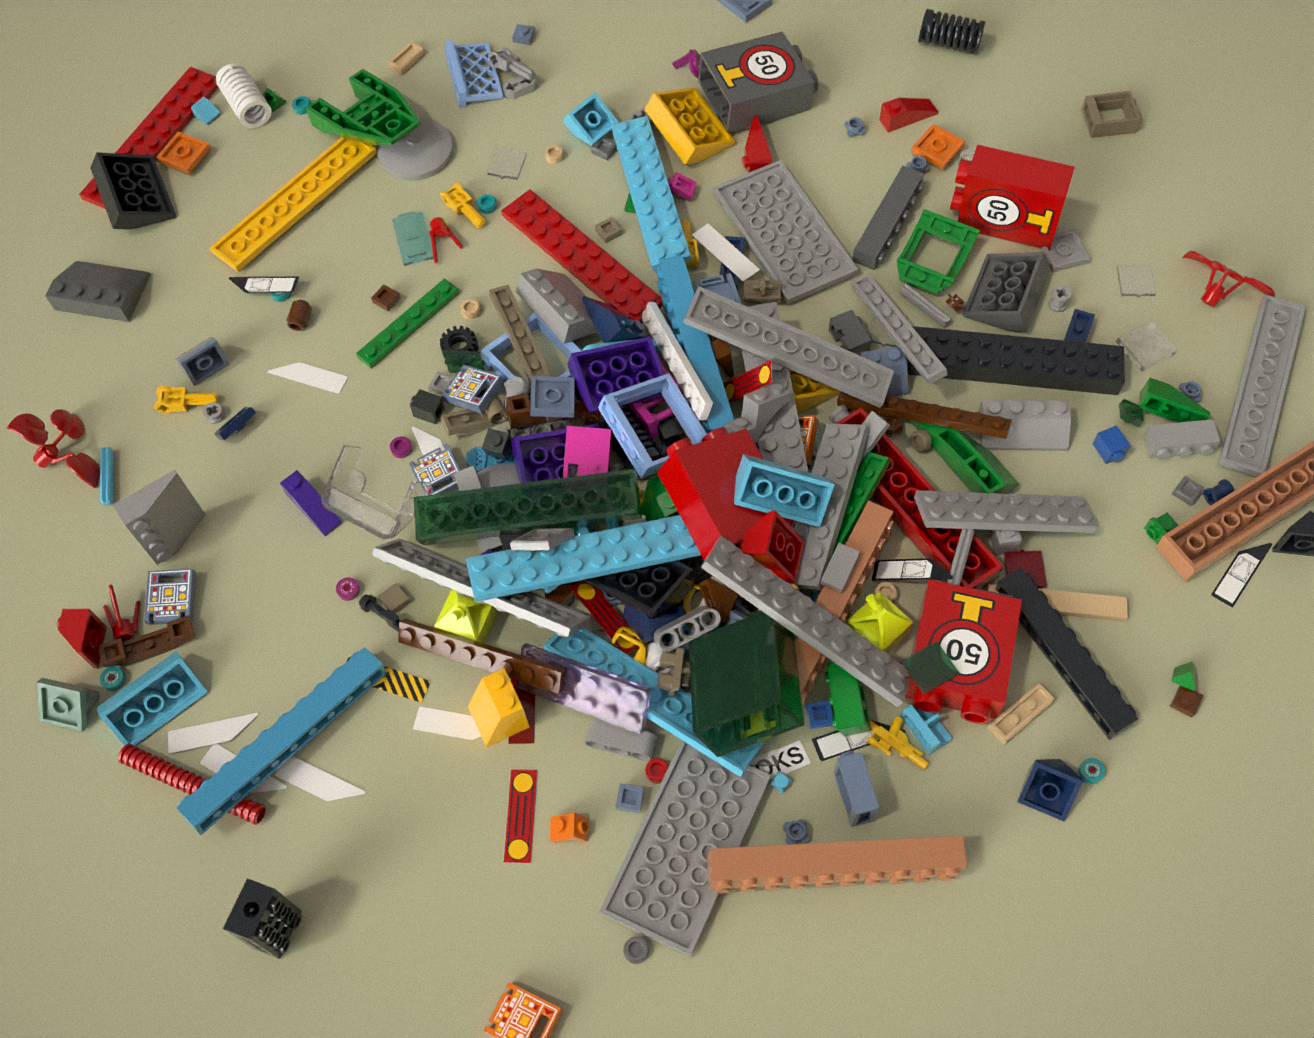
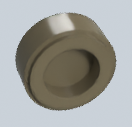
[911,429,932,452]

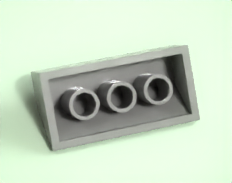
[978,400,1071,451]

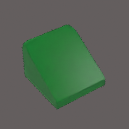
[263,88,286,113]

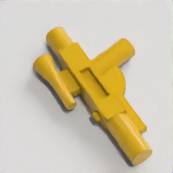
[866,716,929,770]

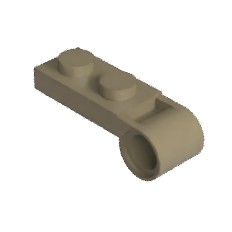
[441,396,507,436]

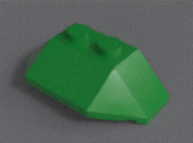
[640,475,680,522]

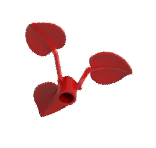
[1182,251,1275,308]
[7,409,100,489]

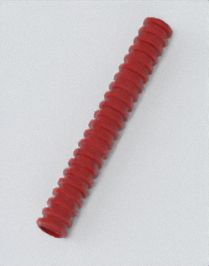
[118,743,266,825]

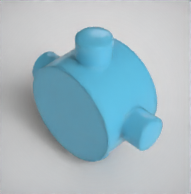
[770,771,791,793]

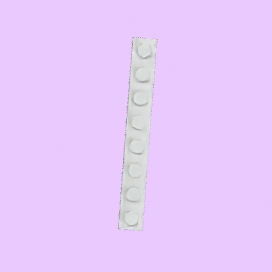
[642,302,713,420]

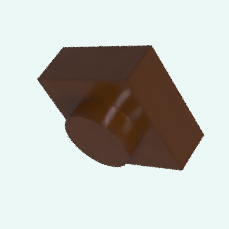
[371,284,401,311]
[1169,685,1203,718]

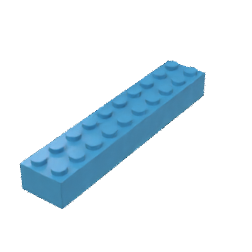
[656,255,734,433]

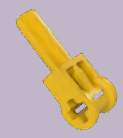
[440,182,486,228]
[680,219,699,267]
[154,386,218,413]

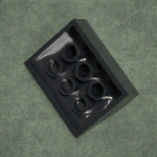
[90,152,176,229]
[583,560,695,618]

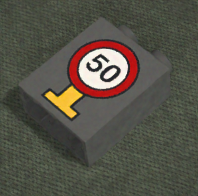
[698,31,818,133]

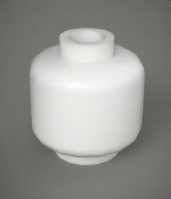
[645,641,673,674]

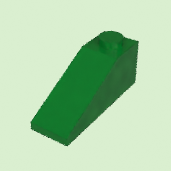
[1139,377,1210,423]

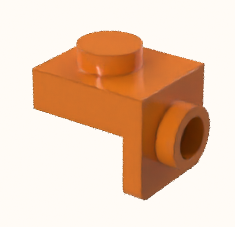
[550,812,589,843]

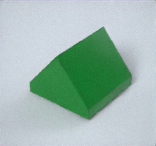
[1171,662,1197,691]

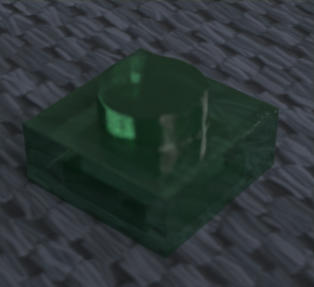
[1119,399,1144,426]

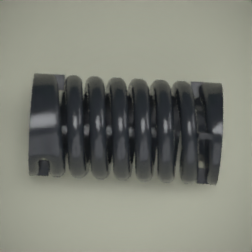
[918,9,986,55]
[598,405,665,481]

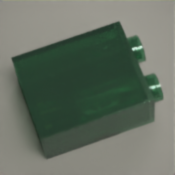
[689,610,804,757]

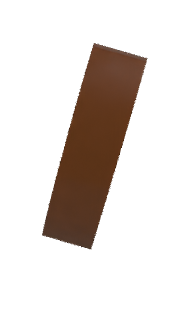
[98,615,195,667]

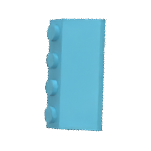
[734,454,835,527]
[97,651,208,746]

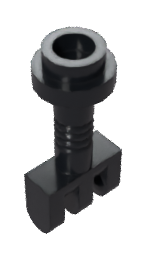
[359,594,401,631]

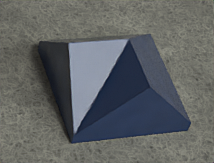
[1017,759,1083,822]

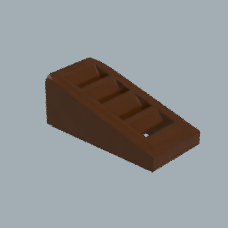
[711,339,734,378]

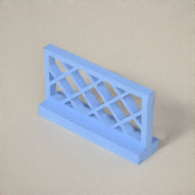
[445,40,503,107]

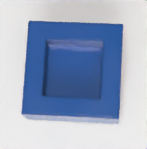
[806,700,833,729]

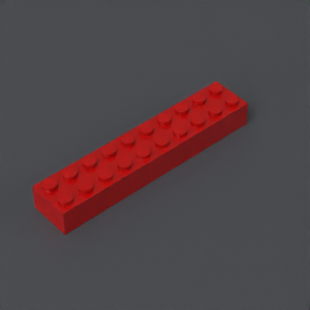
[835,407,1004,590]

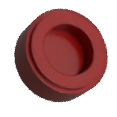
[645,758,669,784]

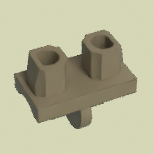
[744,278,781,303]
[657,648,697,697]

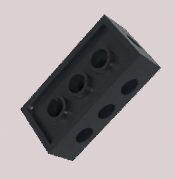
[223,878,302,959]

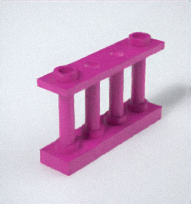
[629,358,695,438]

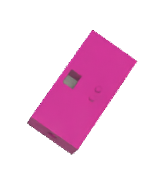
[560,426,612,519]

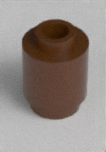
[287,299,312,331]

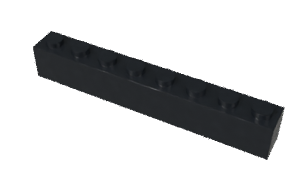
[995,568,1138,740]

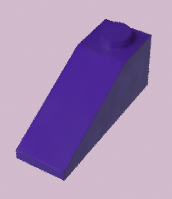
[280,470,342,536]

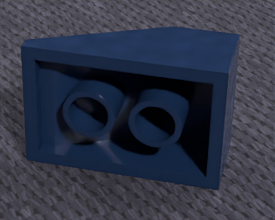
[581,296,647,343]

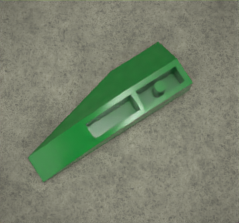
[909,420,1019,495]

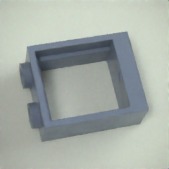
[834,751,880,827]

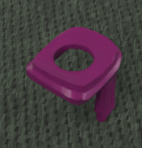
[672,49,701,79]

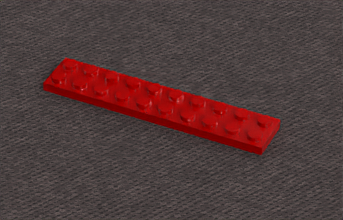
[79,66,218,209]
[501,189,663,323]

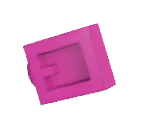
[667,172,697,201]

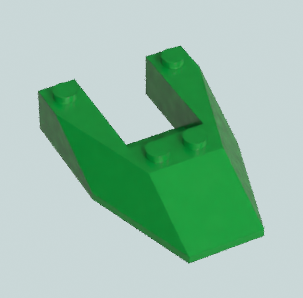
[305,69,421,145]

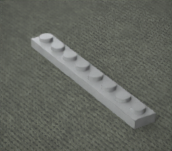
[851,273,948,385]

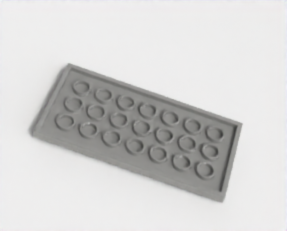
[713,160,858,305]
[599,740,771,957]

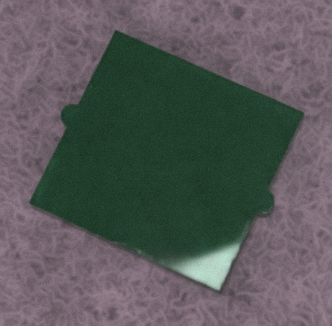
[444,350,485,373]
[901,641,959,694]

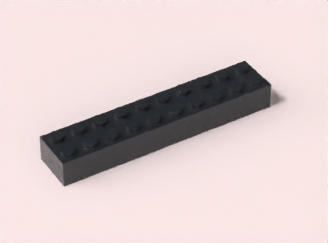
[907,326,1125,395]

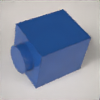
[1093,425,1130,464]

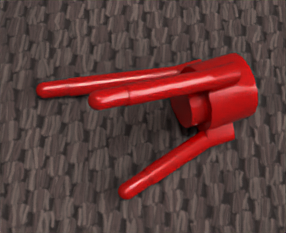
[429,217,463,263]
[103,584,140,641]

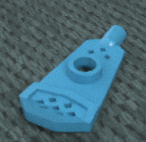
[466,447,515,472]

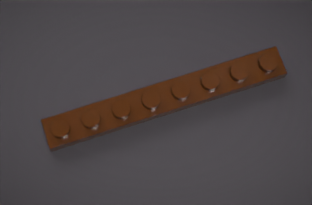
[837,391,1012,439]
[398,619,565,694]

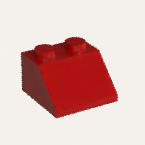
[57,609,107,669]

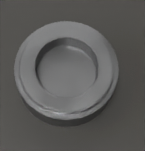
[623,937,649,964]

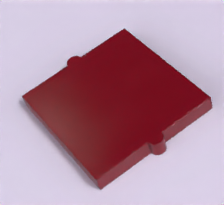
[1003,549,1047,588]

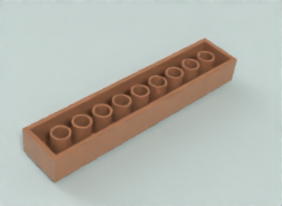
[1156,441,1314,581]
[769,501,894,719]
[706,836,967,893]

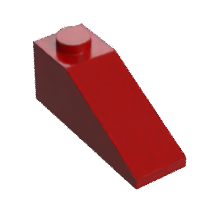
[879,97,939,133]
[742,116,772,173]

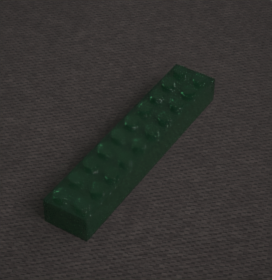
[413,469,642,546]

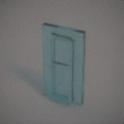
[392,211,434,266]

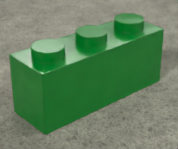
[825,662,871,736]

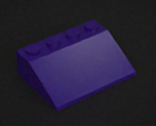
[567,336,664,413]
[510,424,610,502]

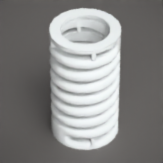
[216,63,271,128]

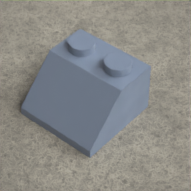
[175,337,229,386]
[860,347,909,396]

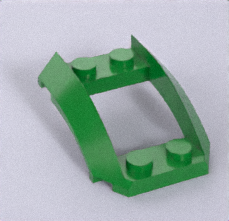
[897,209,980,295]

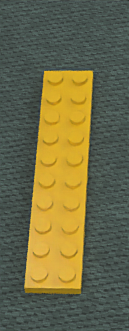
[210,137,377,272]

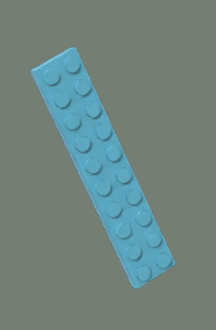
[611,116,692,271]
[465,515,700,602]
[542,628,765,777]

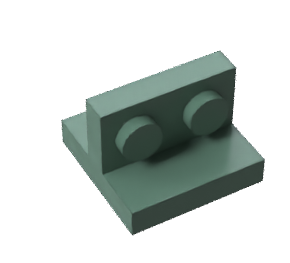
[37,678,99,732]

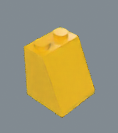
[468,668,529,748]

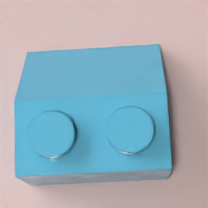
[562,93,619,145]

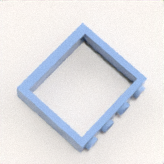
[481,312,581,397]
[598,373,708,479]

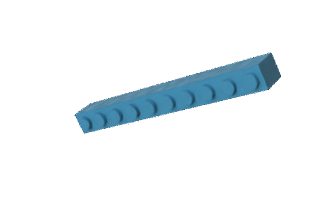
[176,647,386,836]

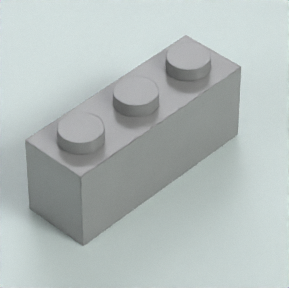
[1143,419,1220,459]

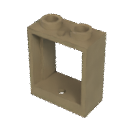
[1081,91,1142,138]

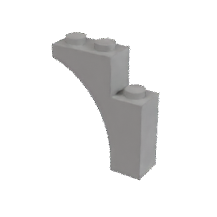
[725,383,791,445]

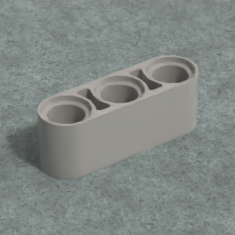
[654,606,721,651]
[585,719,657,761]

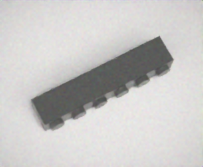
[852,165,925,270]

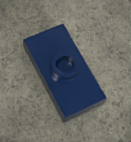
[215,407,256,440]

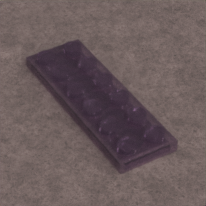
[516,643,651,734]

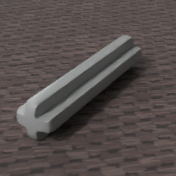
[900,284,951,327]
[947,529,974,586]

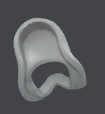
[504,376,531,408]

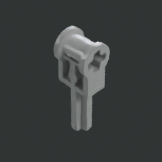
[488,48,535,80]

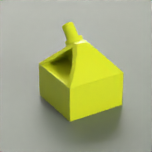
[434,589,498,643]
[847,591,913,654]

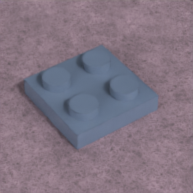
[530,376,574,418]

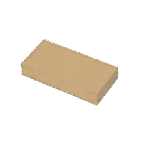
[388,41,426,75]

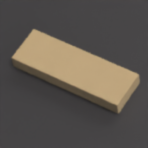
[987,682,1056,745]

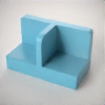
[900,704,952,755]

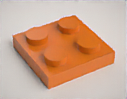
[911,124,965,170]
[156,132,211,175]

